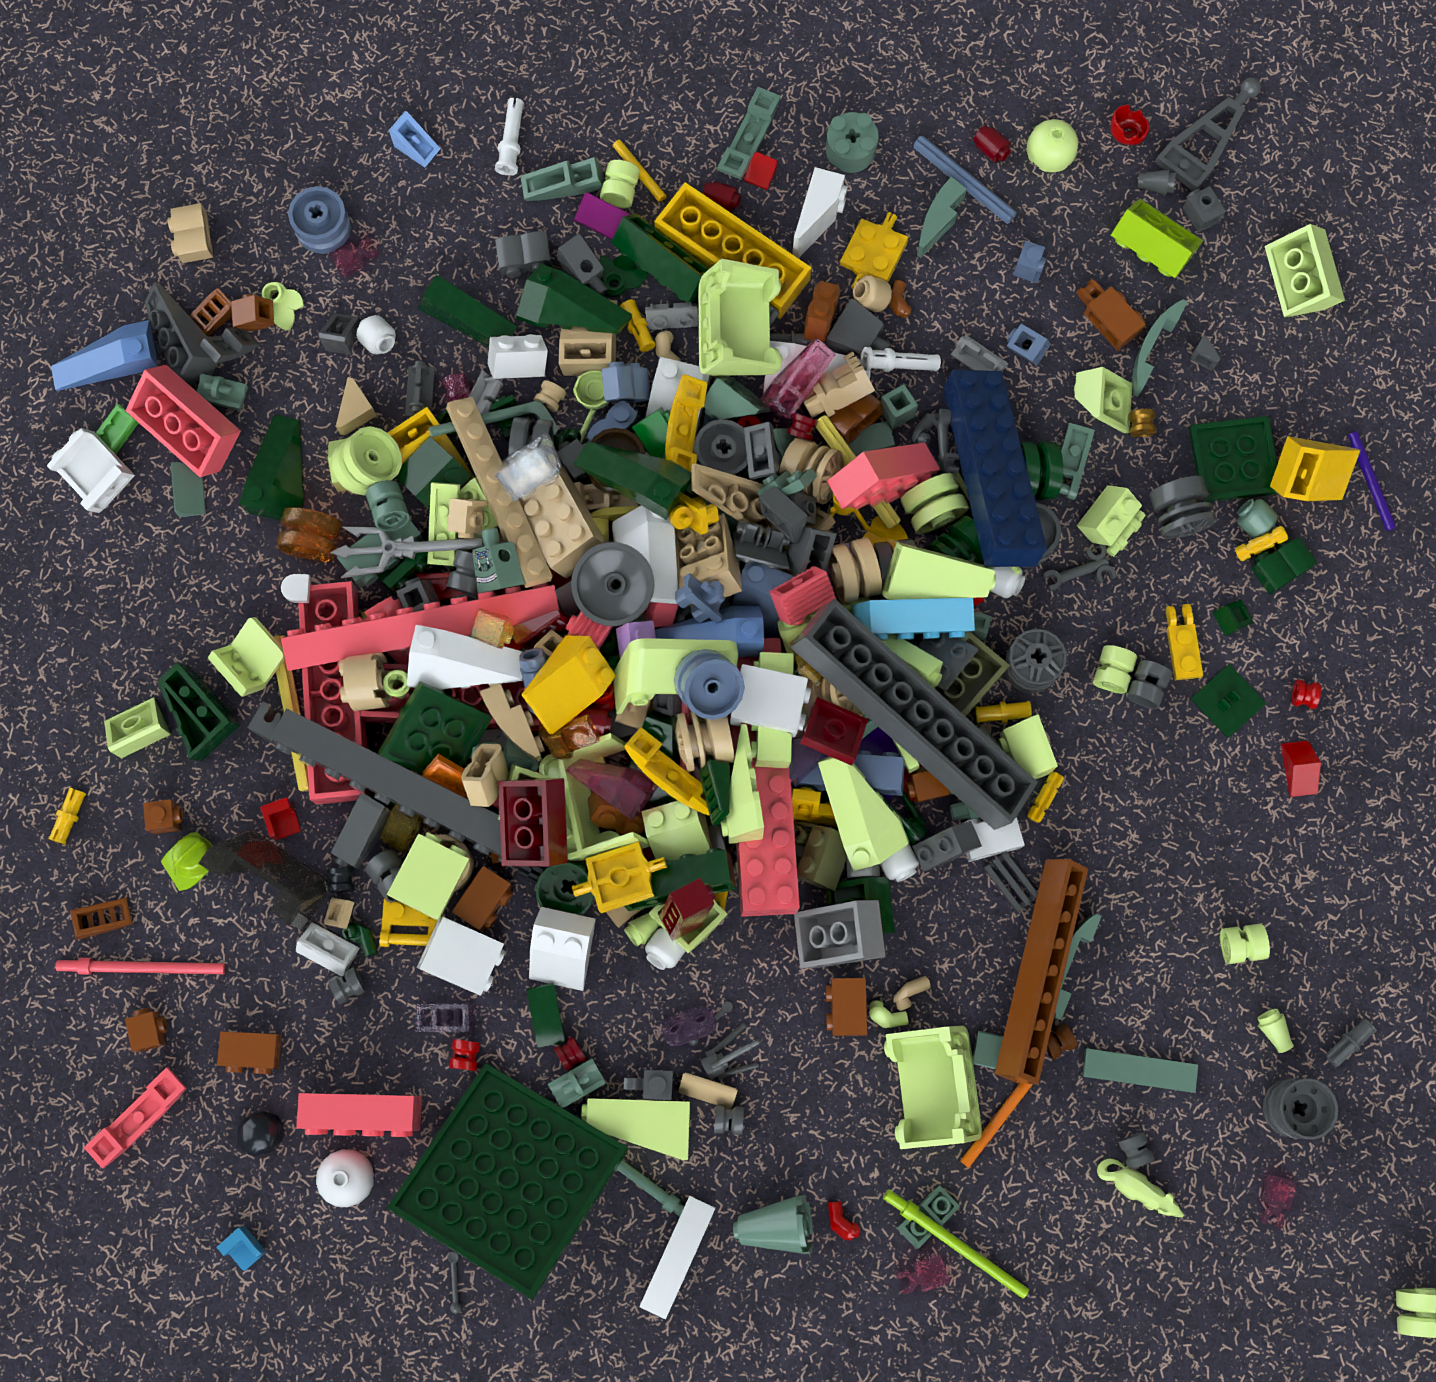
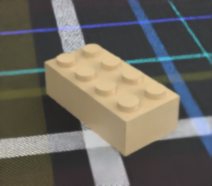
[512,456,607,579]

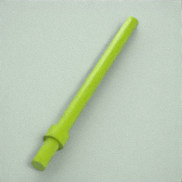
[883,1189,1029,1298]

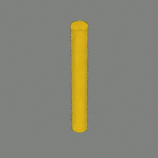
[613,140,667,203]

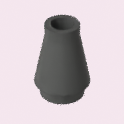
[1138,169,1176,195]

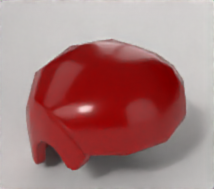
[1110,104,1150,146]

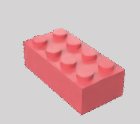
[126,365,241,477]
[827,442,940,509]
[296,1093,422,1137]

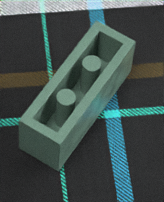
[337,519,424,588]

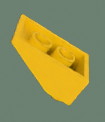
[521,635,616,734]

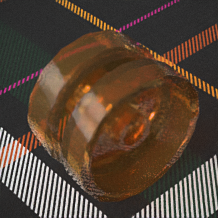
[275,507,342,562]

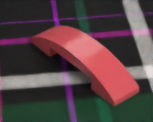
[84,1067,187,1169]

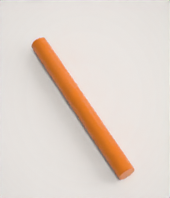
[960,1083,1033,1168]

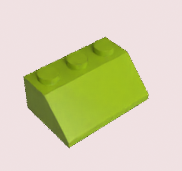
[1111,199,1204,278]

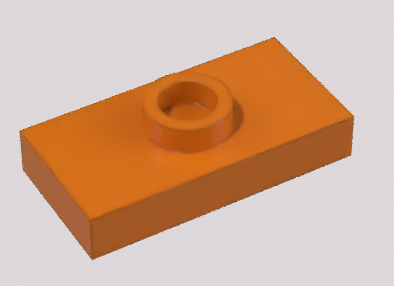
[422,754,469,800]

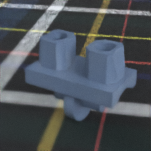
[675,573,725,623]

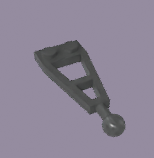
[1154,77,1261,191]

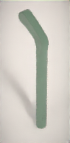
[428,401,558,437]

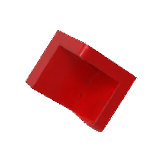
[260,797,301,841]

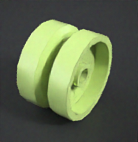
[332,426,402,495]
[900,473,969,535]
[1396,1288,1436,1338]

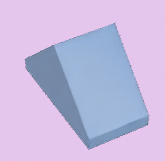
[389,111,441,167]

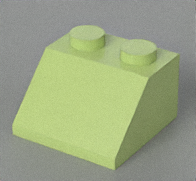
[998,715,1058,779]
[642,801,712,861]

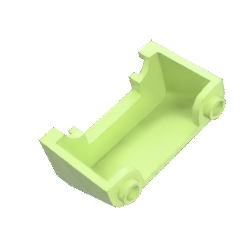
[698,259,782,376]
[884,1026,982,1149]

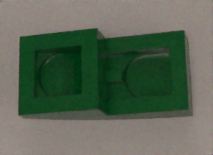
[527,983,565,1048]

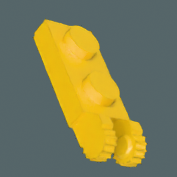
[1166,604,1203,680]

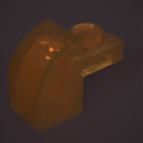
[538,715,600,760]

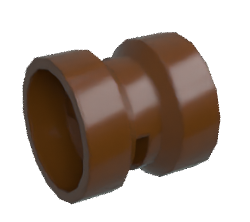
[1046,1022,1078,1060]

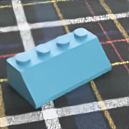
[851,598,975,640]

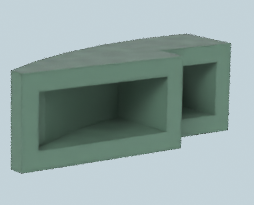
[521,157,605,201]
[917,176,967,258]

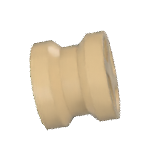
[534,380,566,412]

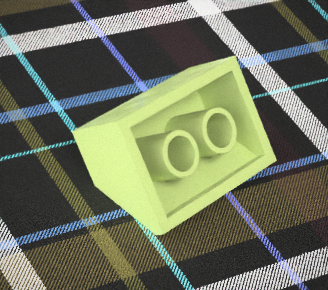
[1265,224,1345,317]

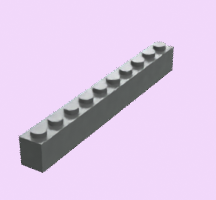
[270,708,513,868]

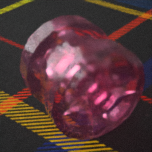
[442,373,471,402]

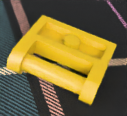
[380,899,437,947]

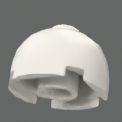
[316,1149,374,1207]

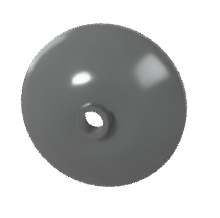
[571,542,654,626]

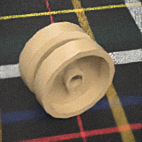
[828,537,882,604]

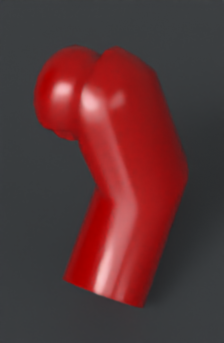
[828,1201,860,1241]

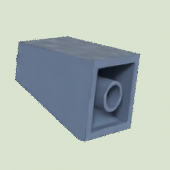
[732,561,795,638]

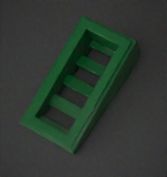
[700,760,730,826]

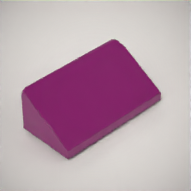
[574,192,630,239]

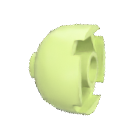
[1026,119,1078,173]

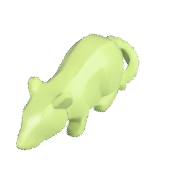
[1097,1158,1184,1217]

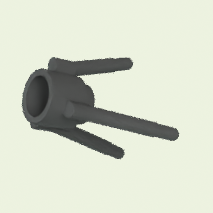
[701,1023,761,1081]

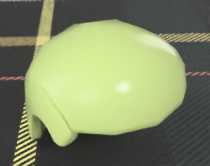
[573,370,609,410]

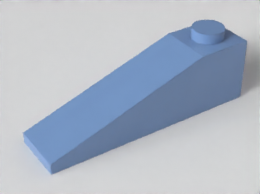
[51,320,158,391]
[655,606,764,657]

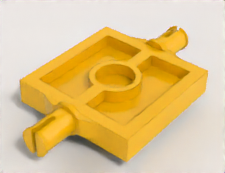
[840,212,908,289]
[572,841,667,913]

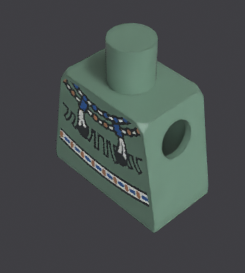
[472,528,525,593]

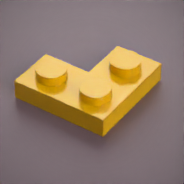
[792,787,837,827]

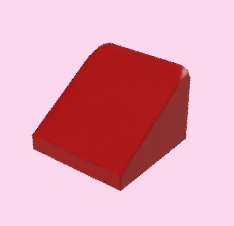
[744,152,778,190]

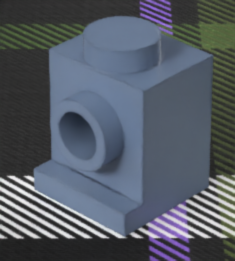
[1013,241,1047,283]
[1007,324,1051,366]

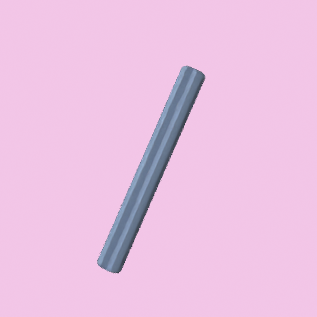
[914,136,1016,224]

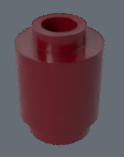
[973,125,1011,163]
[702,181,741,213]
[571,707,613,737]

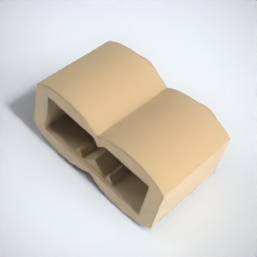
[168,203,213,263]
[462,744,509,807]

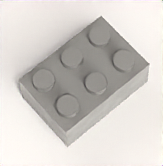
[794,900,886,968]

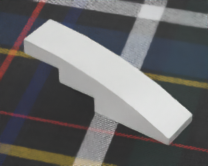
[640,1196,715,1319]

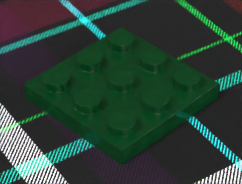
[1188,416,1279,502]
[378,681,493,774]

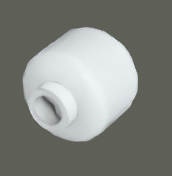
[356,315,396,355]
[989,567,1025,598]
[880,844,919,882]
[645,928,685,970]

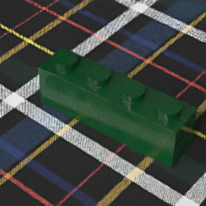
[611,213,709,303]
[624,848,737,911]

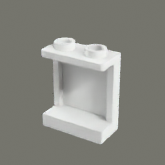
[47,428,135,513]
[729,664,811,737]
[416,917,505,996]

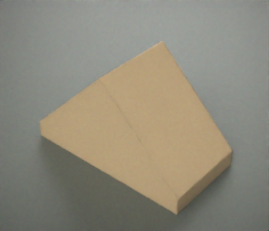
[336,377,376,435]

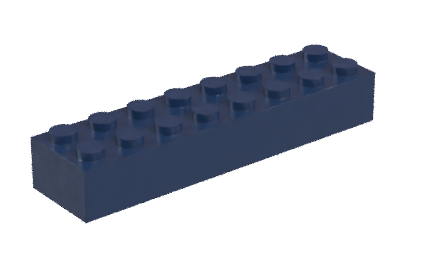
[943,370,1047,567]

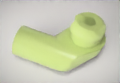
[869,1000,908,1028]

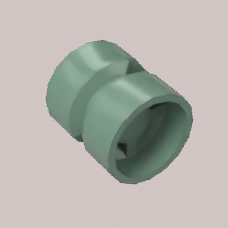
[366,480,410,532]

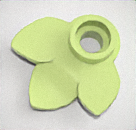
[262,282,304,330]

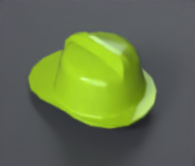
[161,832,220,891]

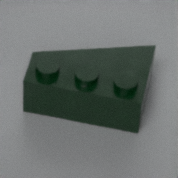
[158,662,241,761]
[622,709,678,806]

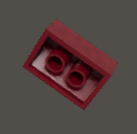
[498,778,568,867]

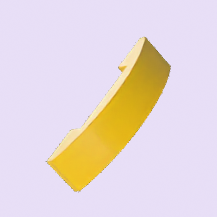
[665,374,707,472]
[624,727,710,816]

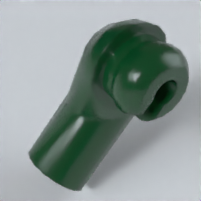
[342,923,378,957]

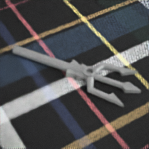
[330,527,484,578]

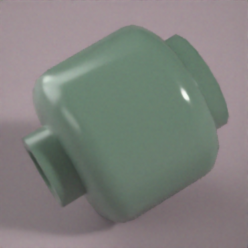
[1237,499,1278,538]

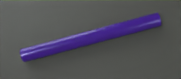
[1348,431,1397,532]

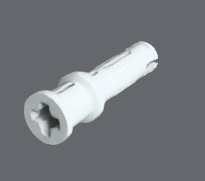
[495,98,524,176]
[861,347,941,372]

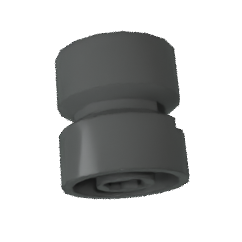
[446,550,479,596]
[1126,660,1172,709]
[366,850,403,903]

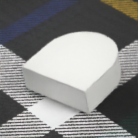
[281,574,311,603]

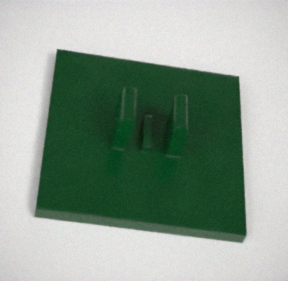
[1190,664,1267,738]

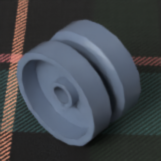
[288,186,351,254]
[674,649,745,720]

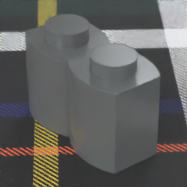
[495,231,552,278]

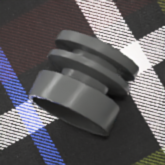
[1149,476,1217,539]
[1004,629,1067,694]
[1263,1078,1338,1140]

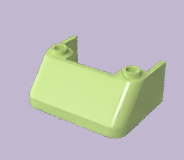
[613,638,738,714]
[539,733,650,861]

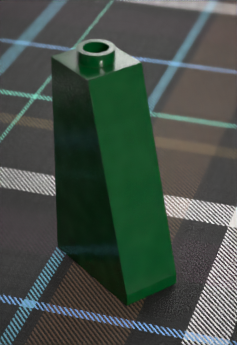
[418,275,517,347]

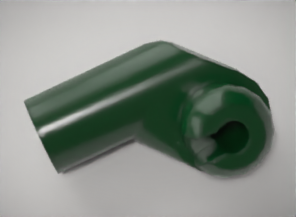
[553,428,581,459]

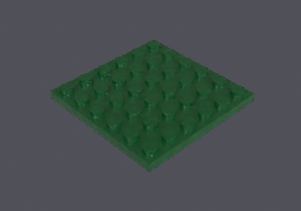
[387,1063,628,1301]

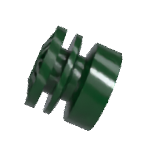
[928,515,984,565]
[536,861,595,916]

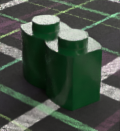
[1251,537,1318,595]

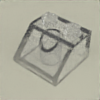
[495,432,562,502]

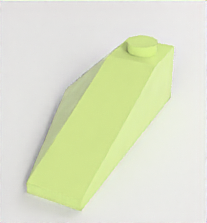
[721,724,764,844]
[818,757,909,871]

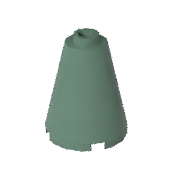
[733,1195,813,1254]

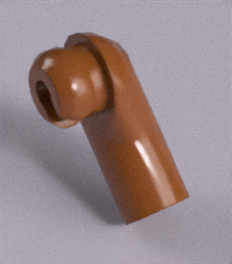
[888,280,912,318]

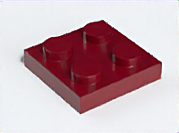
[800,697,868,766]

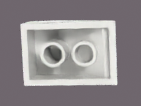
[792,167,848,258]
[645,357,711,437]
[529,907,596,991]

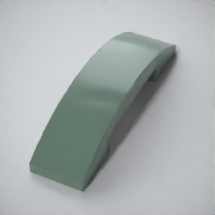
[717,87,781,180]
[1132,299,1188,397]
[1054,914,1101,1020]

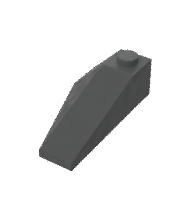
[145,282,219,387]

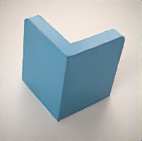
[217,1226,266,1271]

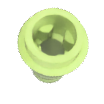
[383,670,410,699]
[624,913,660,947]
[1257,1009,1294,1053]

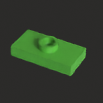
[96,403,139,454]

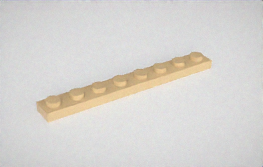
[446,397,552,588]

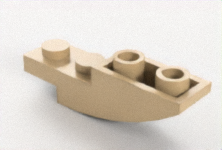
[480,683,545,762]

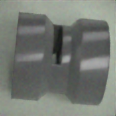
[328,967,366,1005]
[714,1105,744,1135]
[1118,1132,1155,1169]

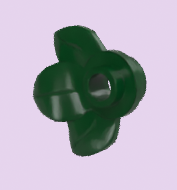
[598,254,648,297]

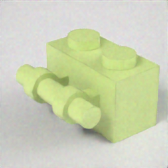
[1077,485,1146,557]

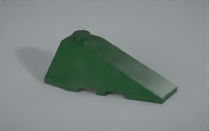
[516,264,632,334]
[239,414,304,524]
[573,442,692,520]

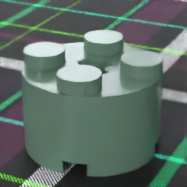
[826,112,878,173]

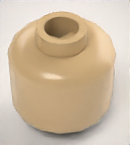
[853,275,892,313]

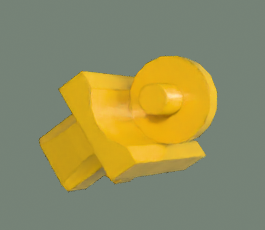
[669,494,719,535]

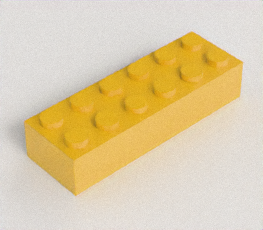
[654,182,812,319]

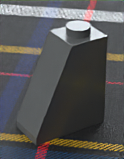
[331,793,394,870]

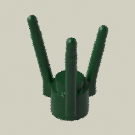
[883,790,928,846]

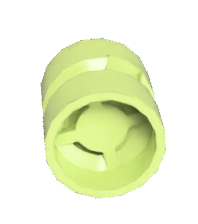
[600,160,640,209]
[1093,645,1137,694]
[1220,923,1270,964]

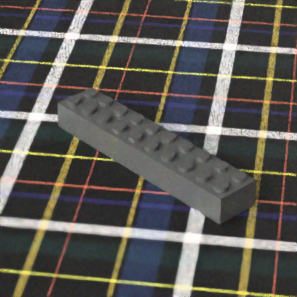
[790,598,1038,830]

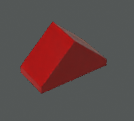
[1281,741,1321,797]

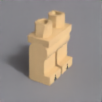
[798,352,875,418]

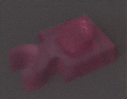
[329,237,379,279]
[1260,1174,1296,1229]
[895,1254,950,1294]

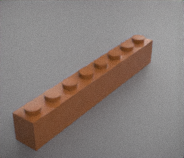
[995,859,1088,1085]

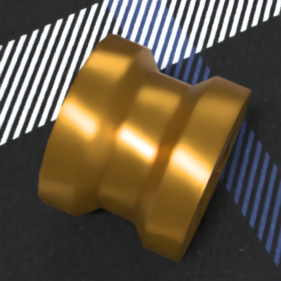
[1128,409,1157,437]

